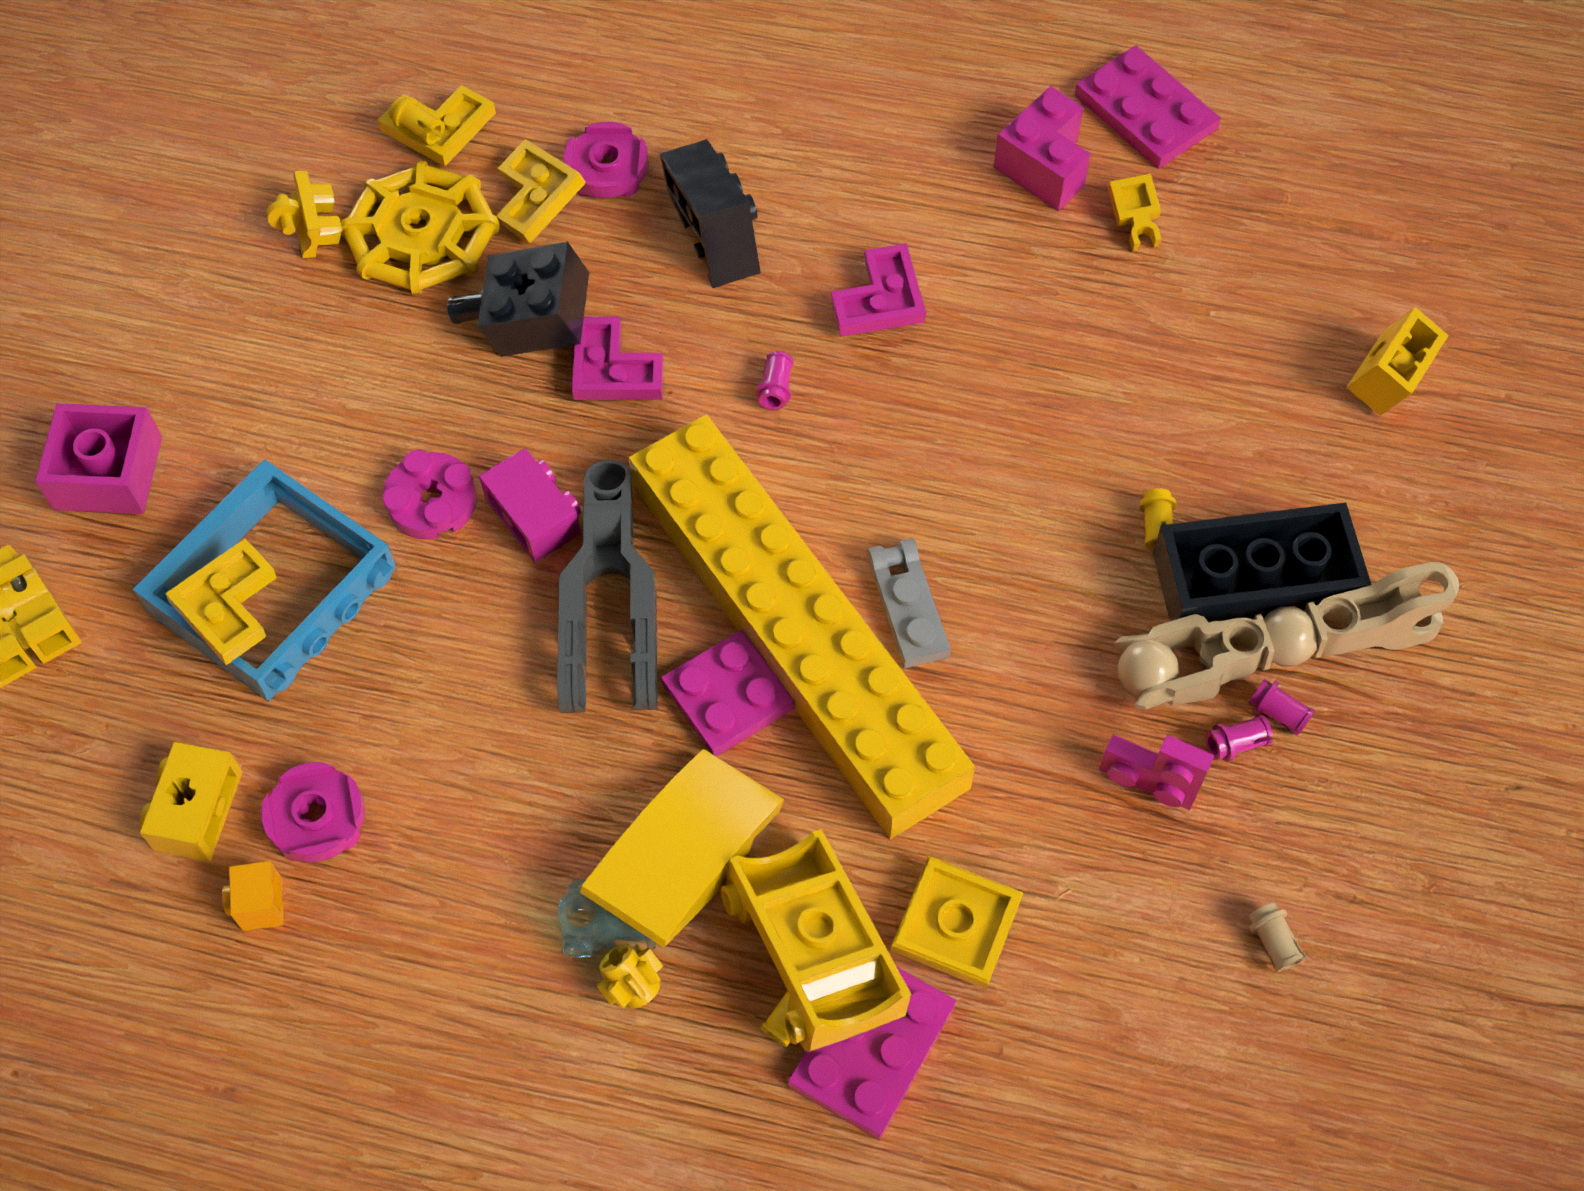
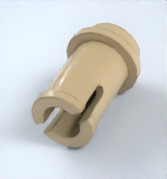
[1248,902,1307,973]

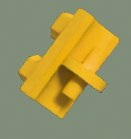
[266,171,342,258]

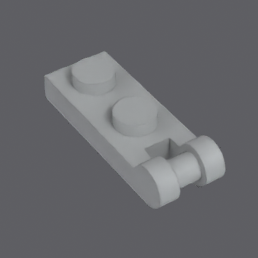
[867,538,951,669]

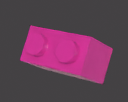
[479,448,581,563]

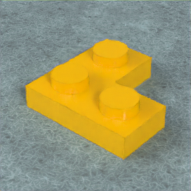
[378,85,496,167]
[496,139,586,244]
[165,538,277,665]

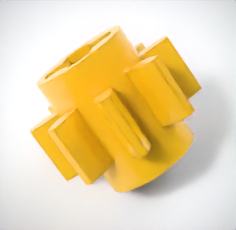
[597,944,663,1009]

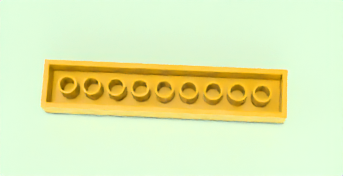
[628,414,975,840]

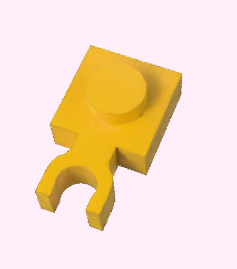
[1107,174,1162,252]

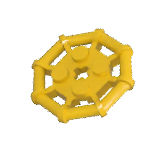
[340,161,500,294]

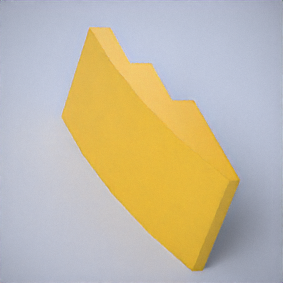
[580,749,784,948]

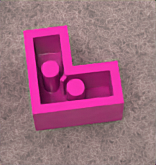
[994,86,1091,211]

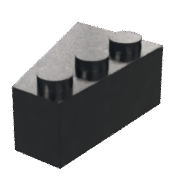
[660,139,761,288]

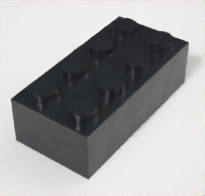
[1153,502,1372,622]

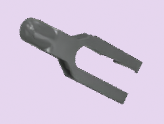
[557,460,658,713]

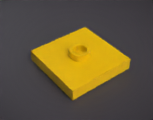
[891,856,1023,989]

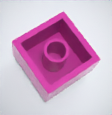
[35,403,162,514]

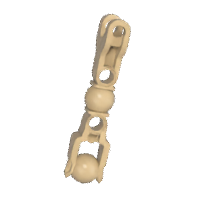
[1114,562,1459,710]

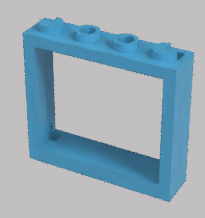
[132,459,396,702]

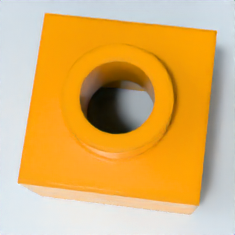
[222,861,284,932]

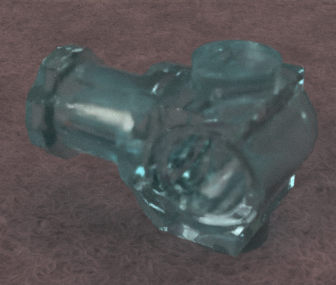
[557,879,657,958]

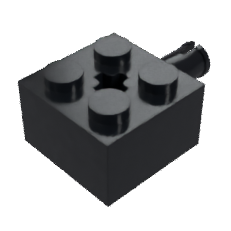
[447,241,589,357]

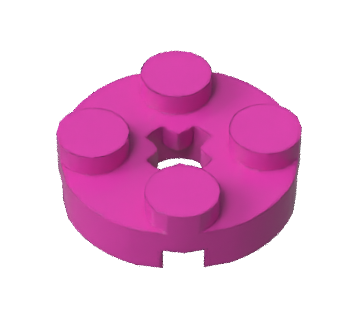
[564,122,649,198]
[383,449,477,540]
[261,762,365,862]

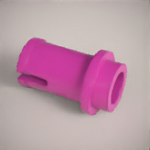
[756,351,793,410]
[1248,679,1315,736]
[1206,715,1273,762]

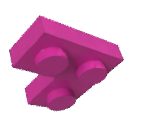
[831,243,926,337]
[572,317,664,400]
[1099,734,1215,810]

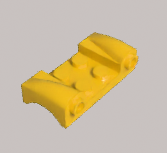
[721,829,911,1052]

